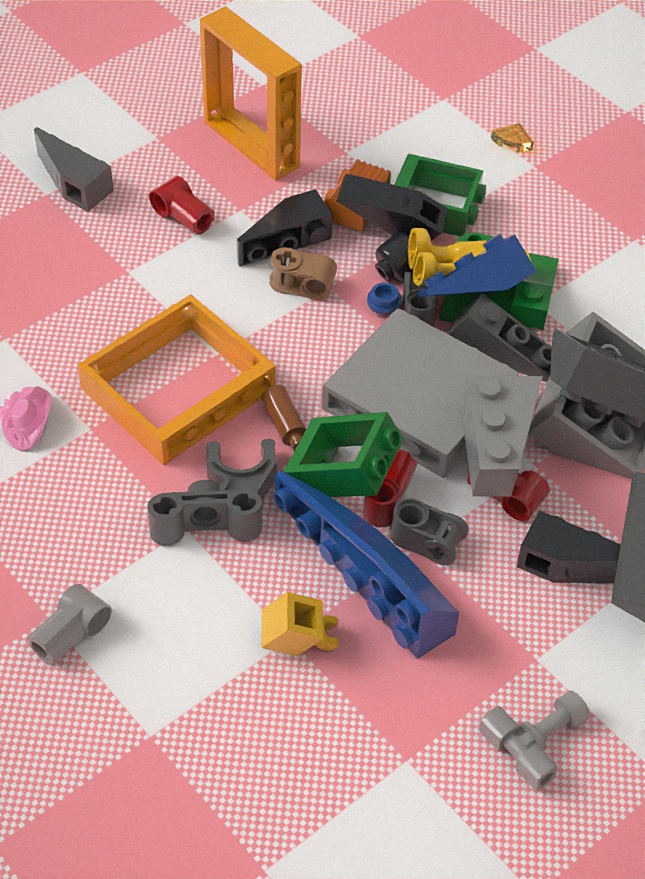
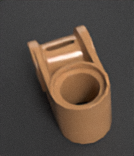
[269,247,337,301]

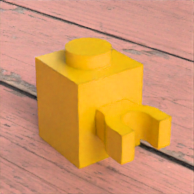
[261,592,339,656]

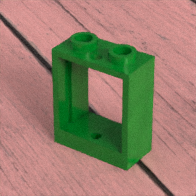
[394,153,487,237]
[284,412,404,497]

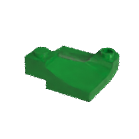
[439,232,559,330]

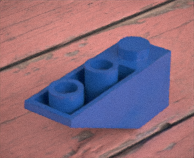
[418,234,537,298]

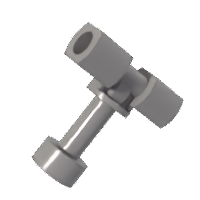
[479,691,590,791]

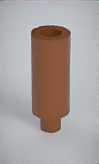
[261,384,306,451]

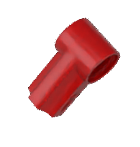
[149,176,215,235]
[363,449,417,528]
[467,470,550,521]

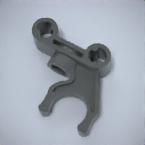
[147,439,277,545]

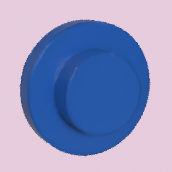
[367,282,402,315]

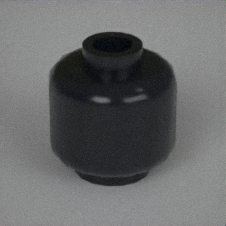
[375,232,414,283]

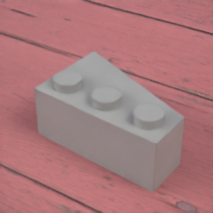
[461,376,543,496]

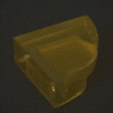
[491,123,534,152]

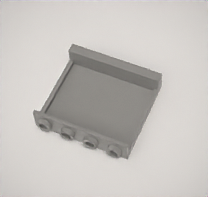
[322,308,519,479]

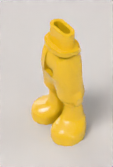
[408,228,531,286]

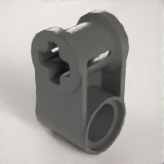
[403,272,438,327]
[390,498,469,565]

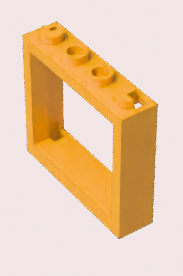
[200,6,302,181]
[77,294,276,465]

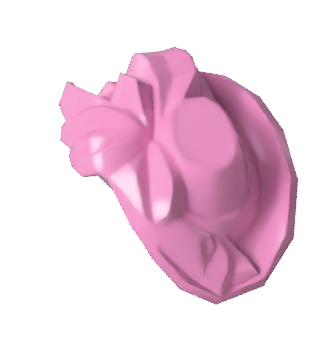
[0,386,52,451]

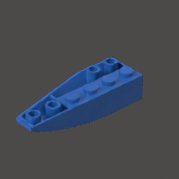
[273,471,459,659]

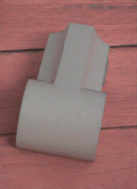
[27,583,112,665]

